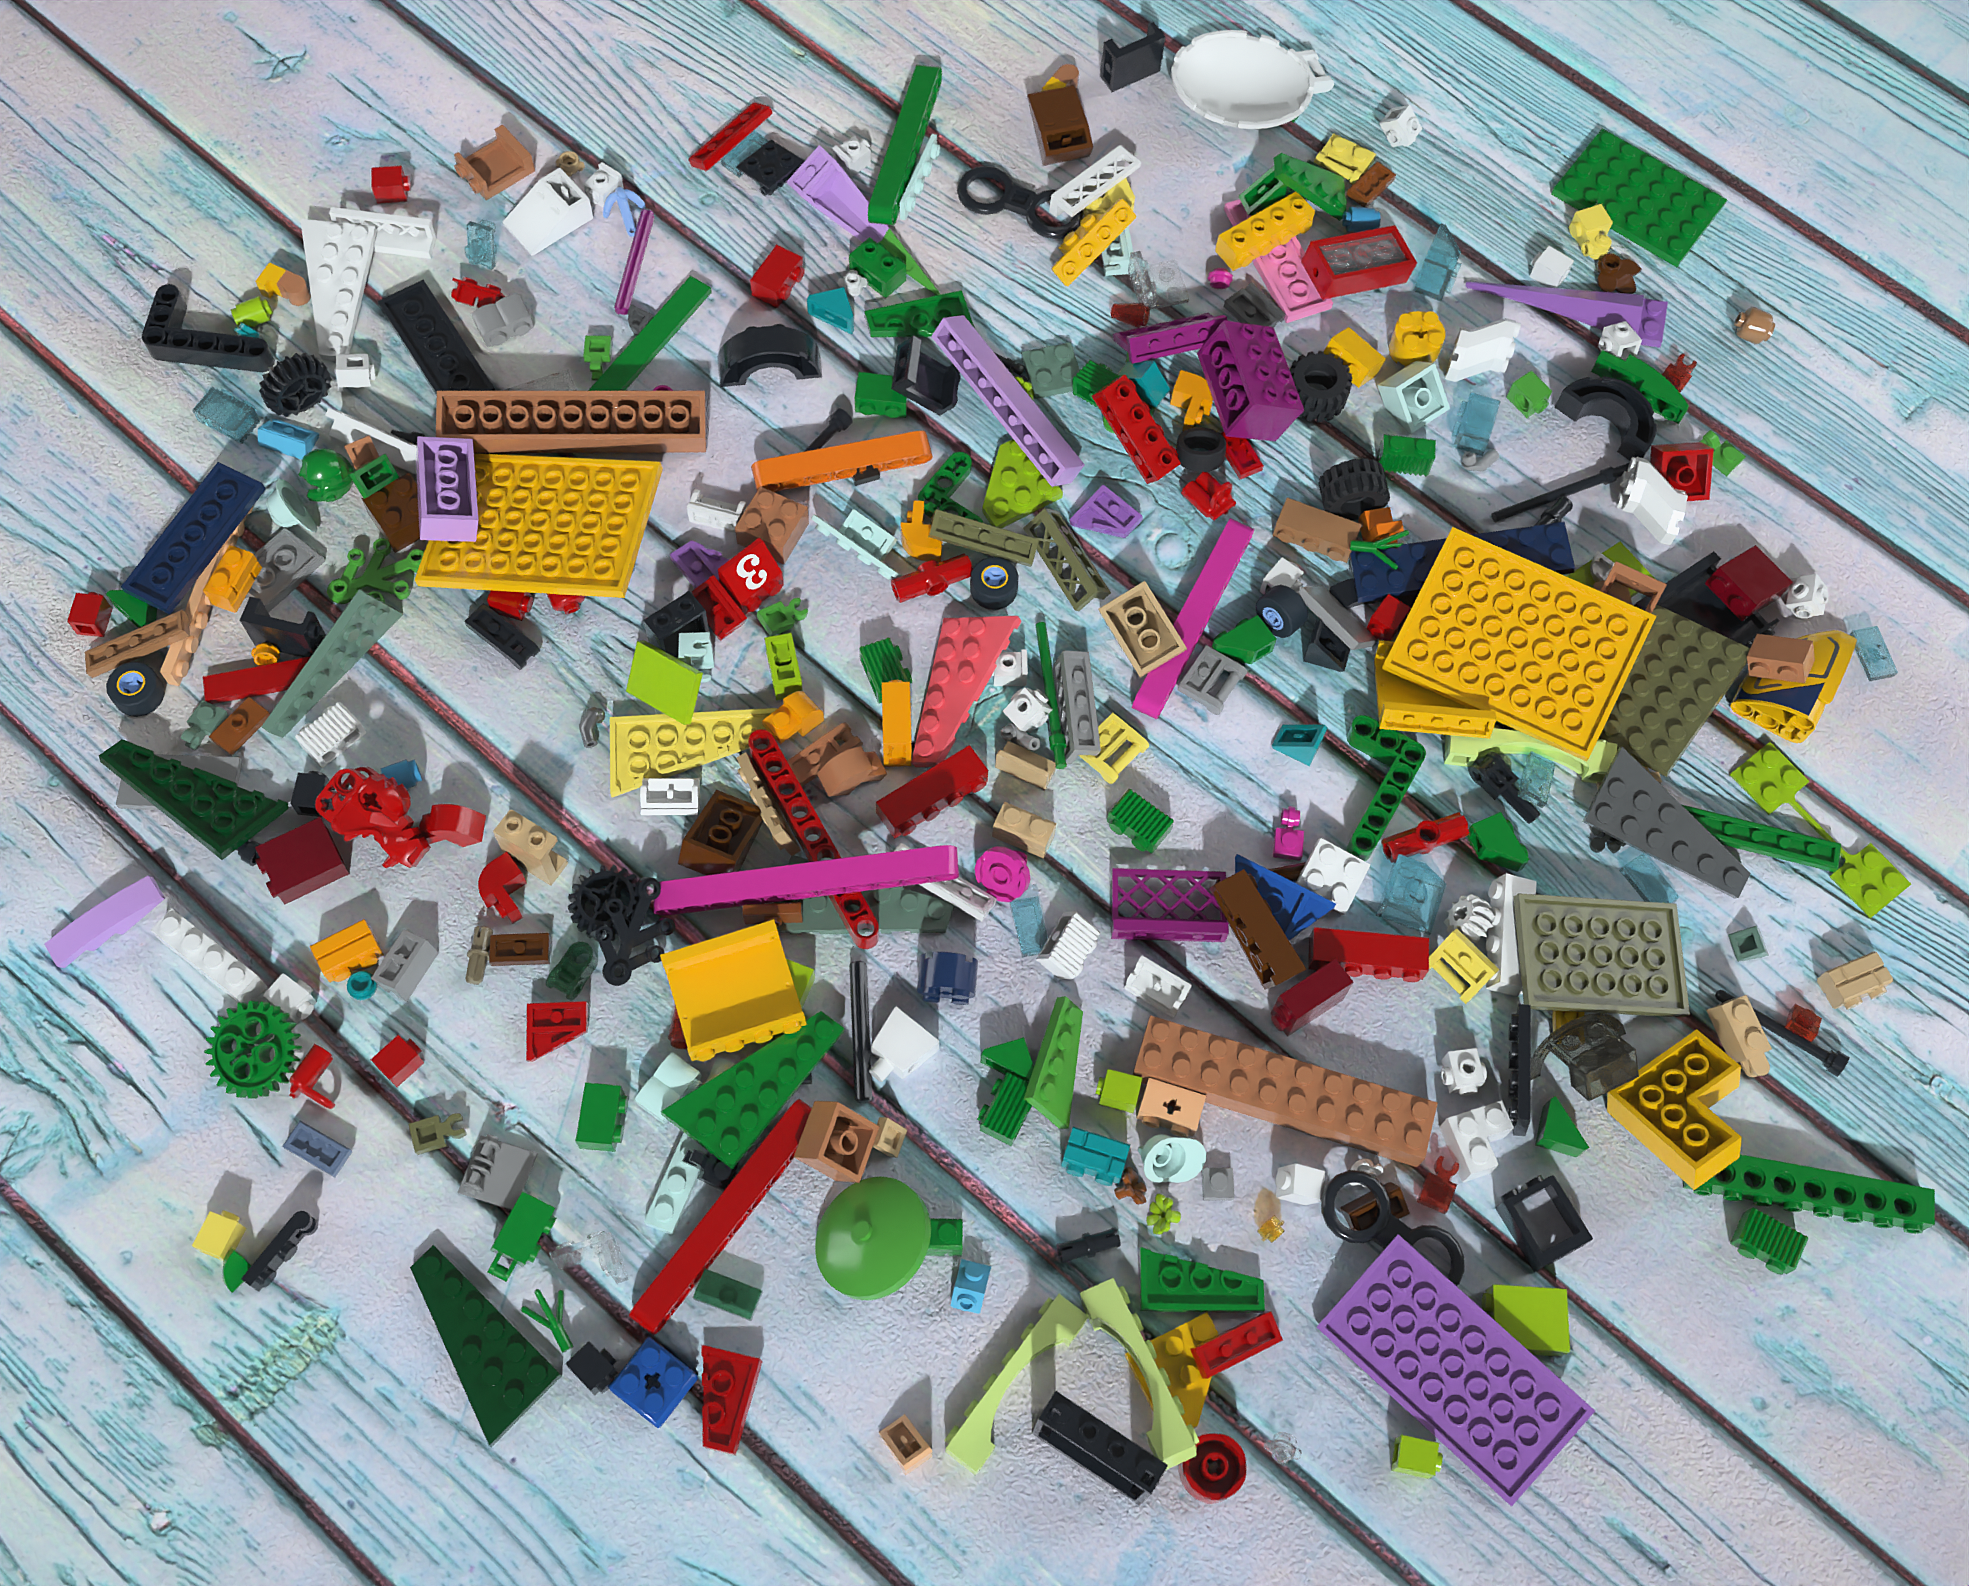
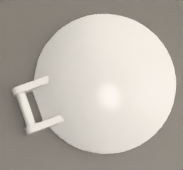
[1171,30,1334,129]

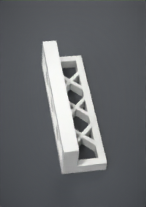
[1049,145,1141,217]
[329,207,436,259]
[325,408,417,475]

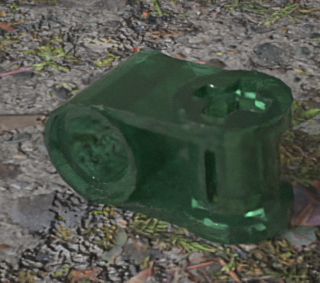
[546,942,598,1001]

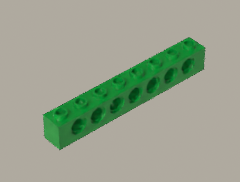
[1683,1154,1935,1234]

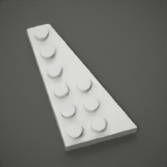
[300,219,377,361]

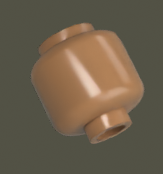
[1734,307,1775,344]

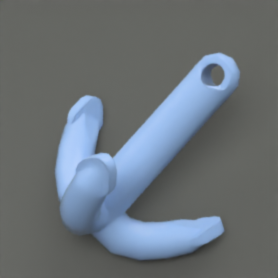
[603,187,646,237]

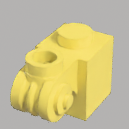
[1083,178,1135,217]
[1569,204,1613,260]

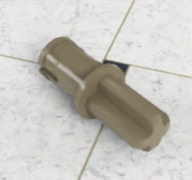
[465,926,493,985]

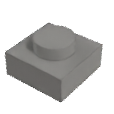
[1202,1168,1235,1200]

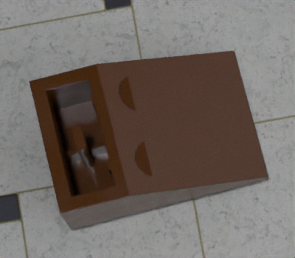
[1027,85,1093,166]

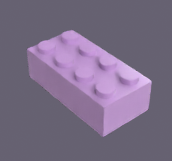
[416,436,478,542]

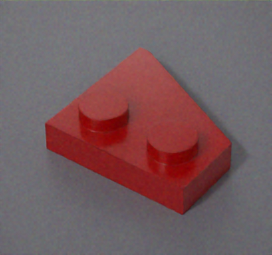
[526,1001,588,1062]

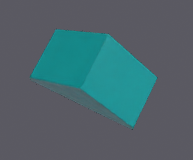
[807,287,854,335]
[1118,361,1170,409]
[1272,725,1327,766]

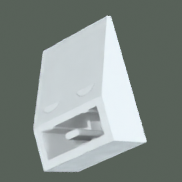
[503,168,593,256]

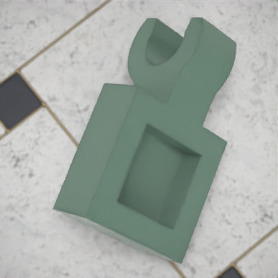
[181,700,229,750]

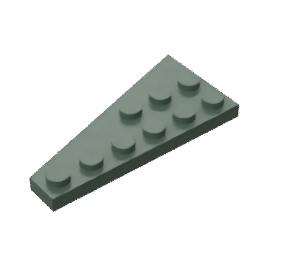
[774,855,954,935]

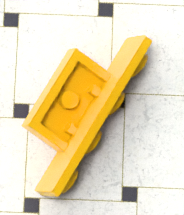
[1051,199,1136,286]

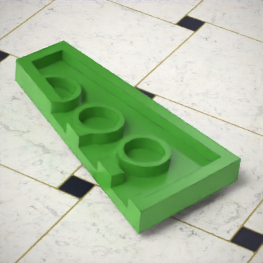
[1024,996,1083,1129]

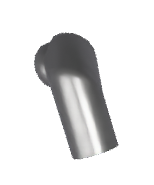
[579,707,605,748]

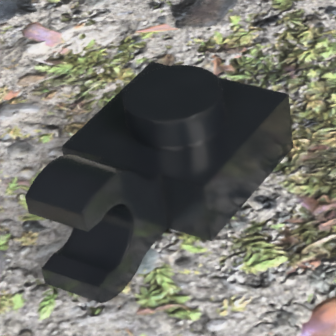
[683,1149,739,1191]

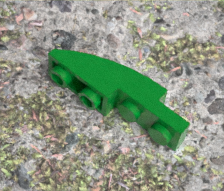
[1591,350,1689,424]

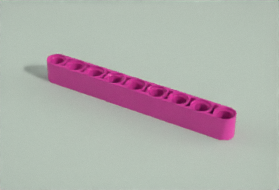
[1132,518,1255,719]

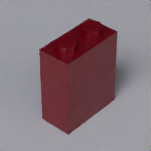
[1705,545,1793,621]
[255,817,349,905]
[1270,959,1354,1037]

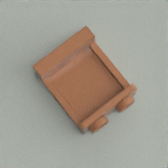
[454,124,535,201]

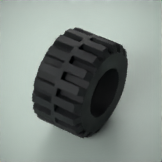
[1289,351,1352,422]
[1319,458,1390,521]

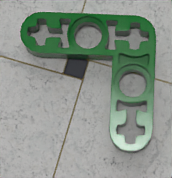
[918,452,984,523]

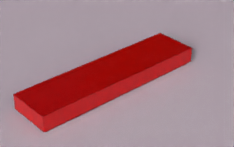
[688,102,773,171]
[203,657,311,704]

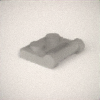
[1178,645,1247,715]

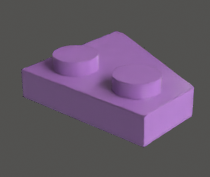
[1069,484,1143,538]
[670,540,729,588]

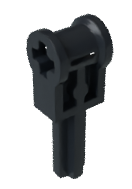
[1469,751,1540,824]

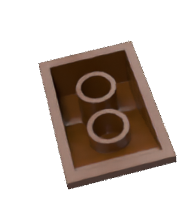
[678,789,763,876]

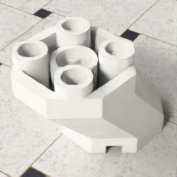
[1445,318,1521,382]
[1616,457,1688,545]

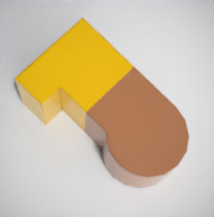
[1042,64,1079,91]
[255,262,311,306]

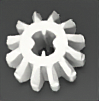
[1444,894,1495,943]

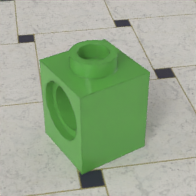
[1506,370,1552,418]

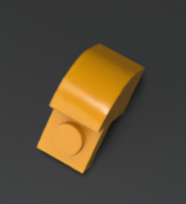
[1170,370,1213,431]
[901,500,943,562]
[762,691,824,744]

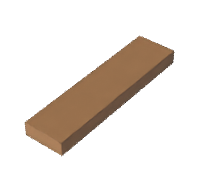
[85,610,190,678]

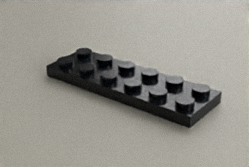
[377,280,495,396]

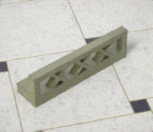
[1023,508,1111,611]
[928,509,1039,567]

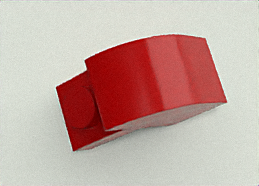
[418,804,486,847]
[478,852,527,924]

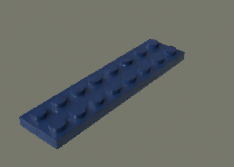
[1349,522,1575,603]

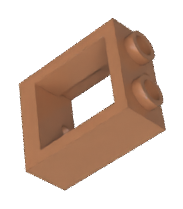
[1600,561,1667,614]

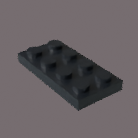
[1508,1004,1531,1136]

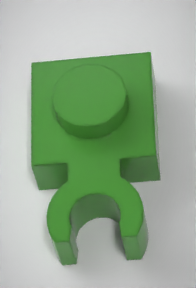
[757,598,808,636]

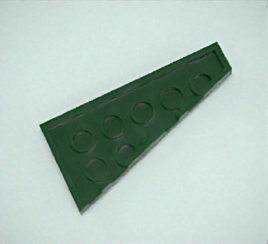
[99,739,289,860]
[410,1245,562,1448]

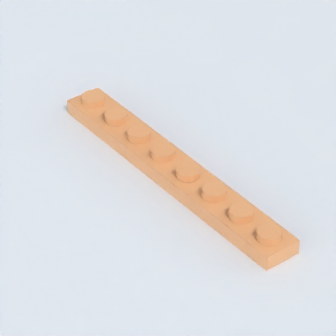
[160,507,253,686]

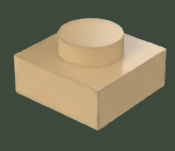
[873,1117,907,1158]

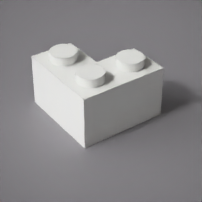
[1439,1100,1514,1183]

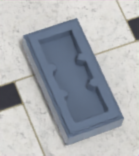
[282,1121,352,1178]

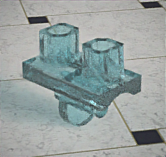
[464,220,497,270]

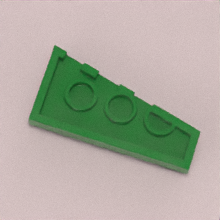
[1274,153,1347,221]
[864,290,975,337]
[1139,1247,1265,1313]

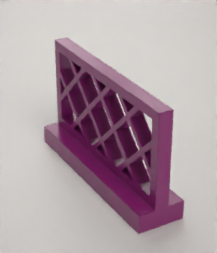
[1113,313,1227,364]
[1111,868,1229,942]

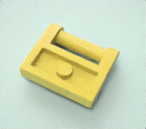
[1313,133,1376,185]
[1078,713,1149,784]
[1429,929,1499,1004]

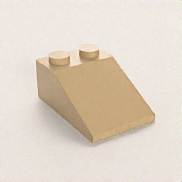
[1098,581,1187,678]

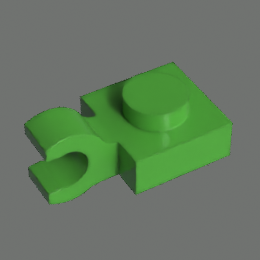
[583,335,612,380]
[1700,430,1746,477]

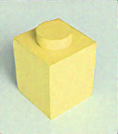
[192,1210,247,1261]

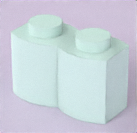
[634,1052,702,1125]

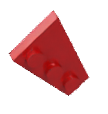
[701,1345,763,1456]

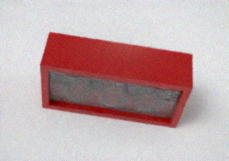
[1301,225,1417,300]

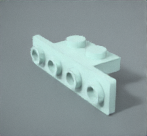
[900,134,940,220]
[811,509,903,580]

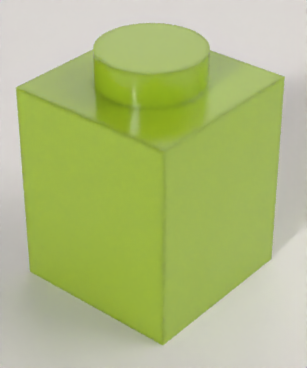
[1095,1069,1142,1113]
[1391,1435,1443,1479]

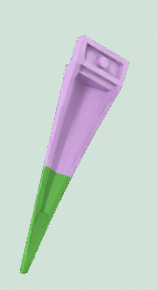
[787,145,940,295]

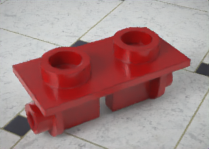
[451,277,506,308]

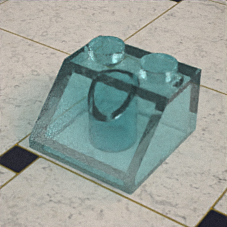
[1414,223,1462,301]
[1376,854,1446,935]

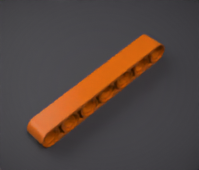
[751,430,933,492]

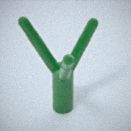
[1350,530,1409,570]
[521,1289,574,1353]

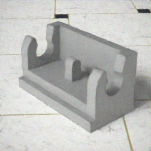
[371,929,439,1002]

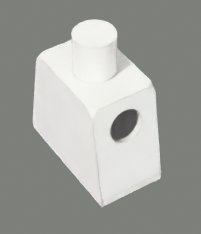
[869,1007,939,1082]

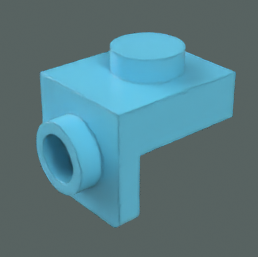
[951,1259,991,1314]

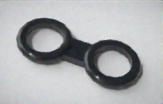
[957,166,1084,239]
[1321,1170,1465,1286]

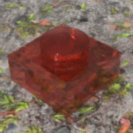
[1785,1004,1822,1042]

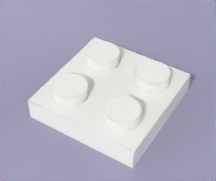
[1296,838,1370,915]

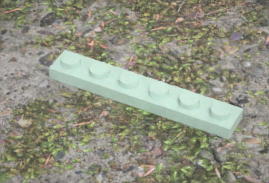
[644,1056,736,1235]

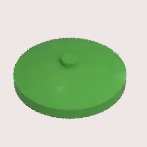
[815,1177,931,1300]

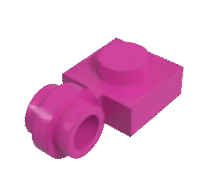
[1273,806,1304,861]

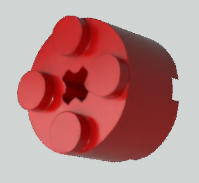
[1178,1433,1247,1504]

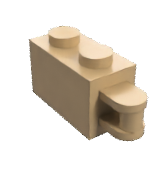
[1706,995,1772,1077]

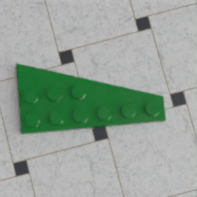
[661,1011,844,1169]

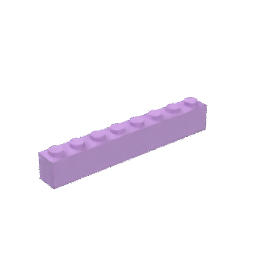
[931,315,1085,487]

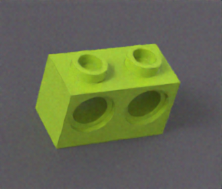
[764,633,803,701]

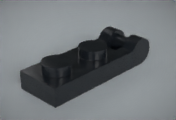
[464,603,540,670]
[241,1211,318,1292]

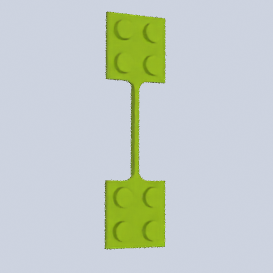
[1730,742,1911,919]

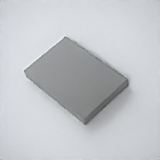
[245,527,325,613]
[1298,585,1378,650]

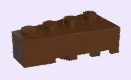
[1209,869,1306,990]

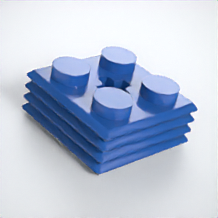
[609,1337,698,1428]

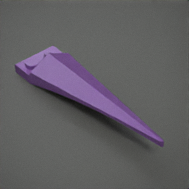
[1465,281,1668,348]

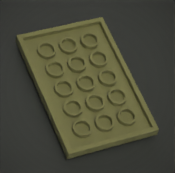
[1598,605,1750,777]
[1514,893,1690,1017]

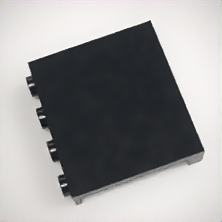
[1634,551,1780,648]

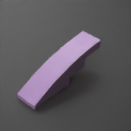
[44,875,165,968]

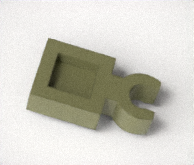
[408,1113,467,1155]

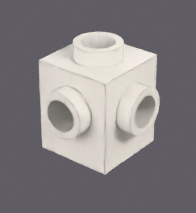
[1379,105,1423,147]
[1598,321,1642,361]
[1785,574,1828,618]
[1003,688,1053,733]
[1441,1048,1487,1096]

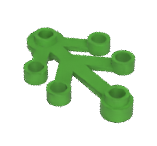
[327,538,425,604]

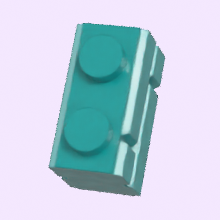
[1061,1127,1130,1186]

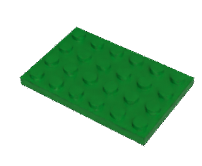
[1551,128,1727,268]

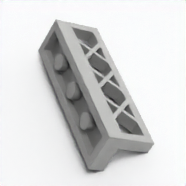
[1053,650,1101,764]

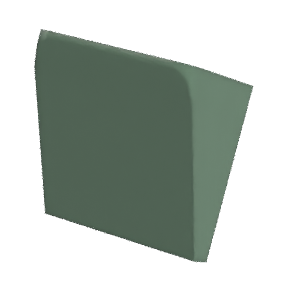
[1728,926,1769,962]

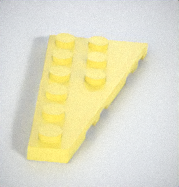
[610,708,777,797]

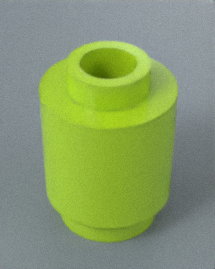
[231,296,273,328]

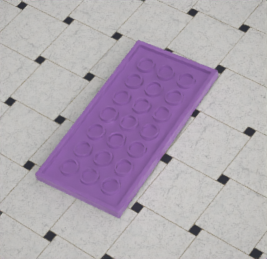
[1317,1234,1595,1507]

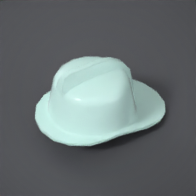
[266,479,318,533]
[1138,1134,1206,1183]

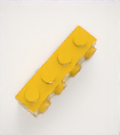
[1215,192,1315,271]

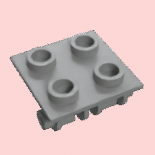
[457,1134,538,1210]

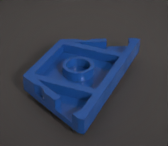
[1235,854,1336,941]

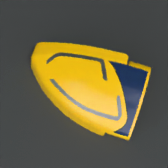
[1730,630,1857,743]

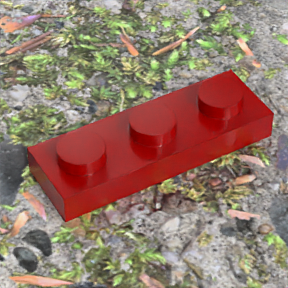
[1190,1311,1283,1379]

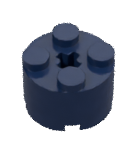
[917,952,978,1005]

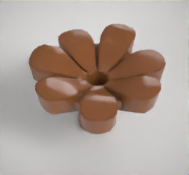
[1114,1166,1147,1205]

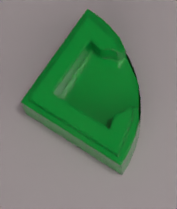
[222,1247,252,1293]

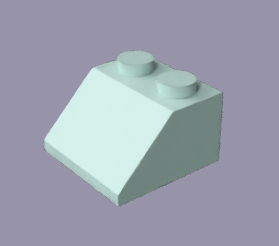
[1377,361,1450,433]

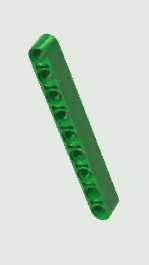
[868,65,942,226]

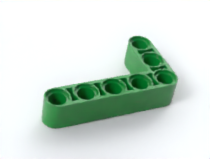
[1346,715,1426,861]

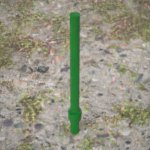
[1035,622,1067,769]

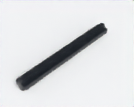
[849,961,872,1103]

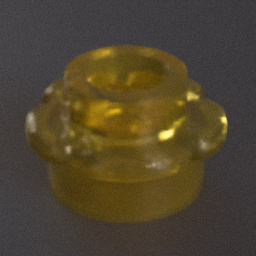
[1257,1215,1285,1243]

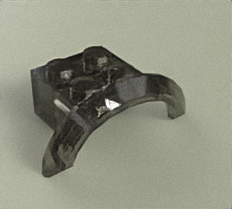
[1531,1013,1639,1101]

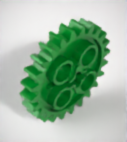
[204,1001,302,1099]

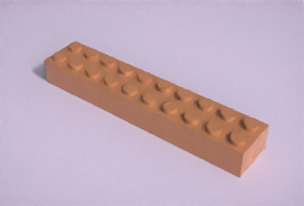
[436,391,706,453]
[1132,1015,1438,1167]

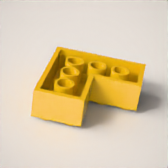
[1607,1029,1742,1190]

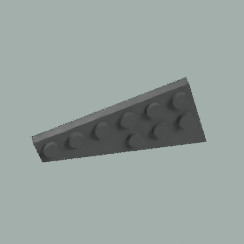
[1582,747,1751,899]

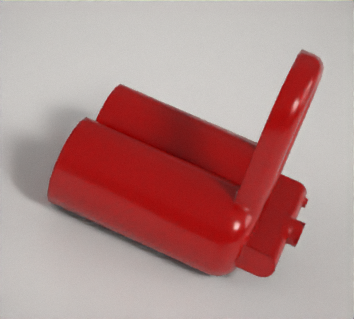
[1181,472,1236,521]
[289,1044,335,1109]

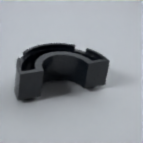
[717,324,822,387]
[1555,377,1657,461]

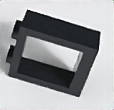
[643,591,709,659]
[1495,1175,1593,1273]

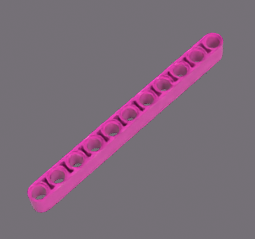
[653,845,959,916]

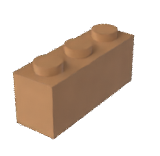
[1273,498,1362,563]

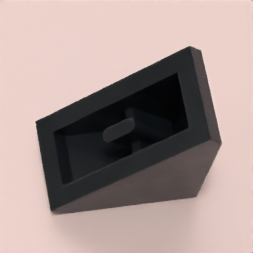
[1303,620,1350,672]

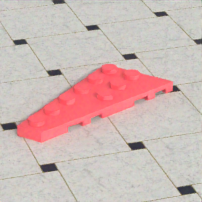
[911,616,1022,767]

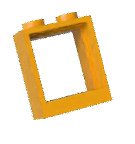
[882,680,911,767]

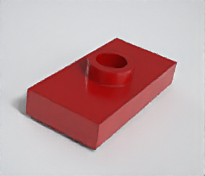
[1220,432,1264,480]

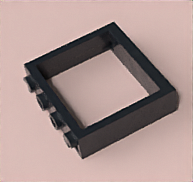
[1032,1391,1168,1506]

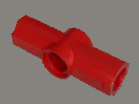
[891,553,973,603]
[1381,812,1469,863]

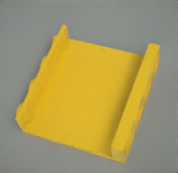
[1374,640,1496,739]
[660,920,807,1062]

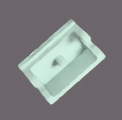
[1101,226,1134,276]
[678,632,714,683]

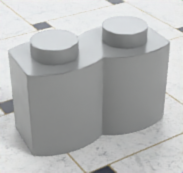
[471,294,534,347]

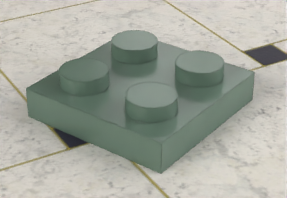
[1021,342,1080,399]

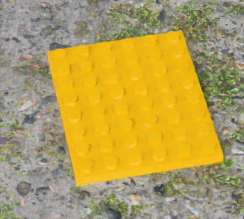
[414,454,663,598]
[1382,527,1656,762]

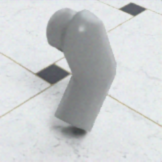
[1461,449,1499,472]
[1001,723,1040,751]

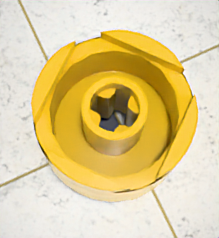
[1389,311,1446,368]

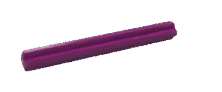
[614,209,655,315]

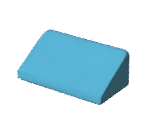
[258,418,319,460]

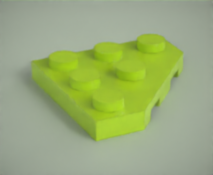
[982,439,1063,528]

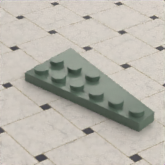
[261,589,403,738]

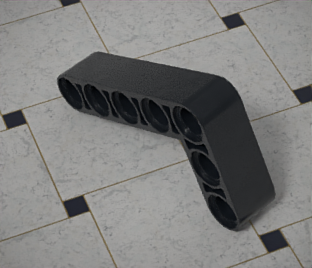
[142,284,275,372]

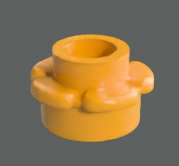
[251,642,280,666]

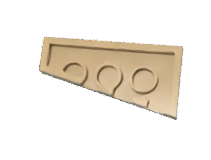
[737,752,801,856]

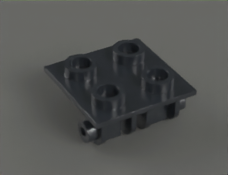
[736,140,805,196]

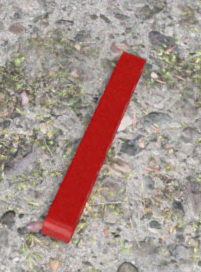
[748,729,879,949]
[629,1099,812,1335]

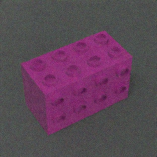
[1197,320,1304,441]

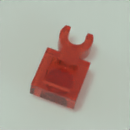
[1662,354,1697,393]
[1417,1156,1459,1214]

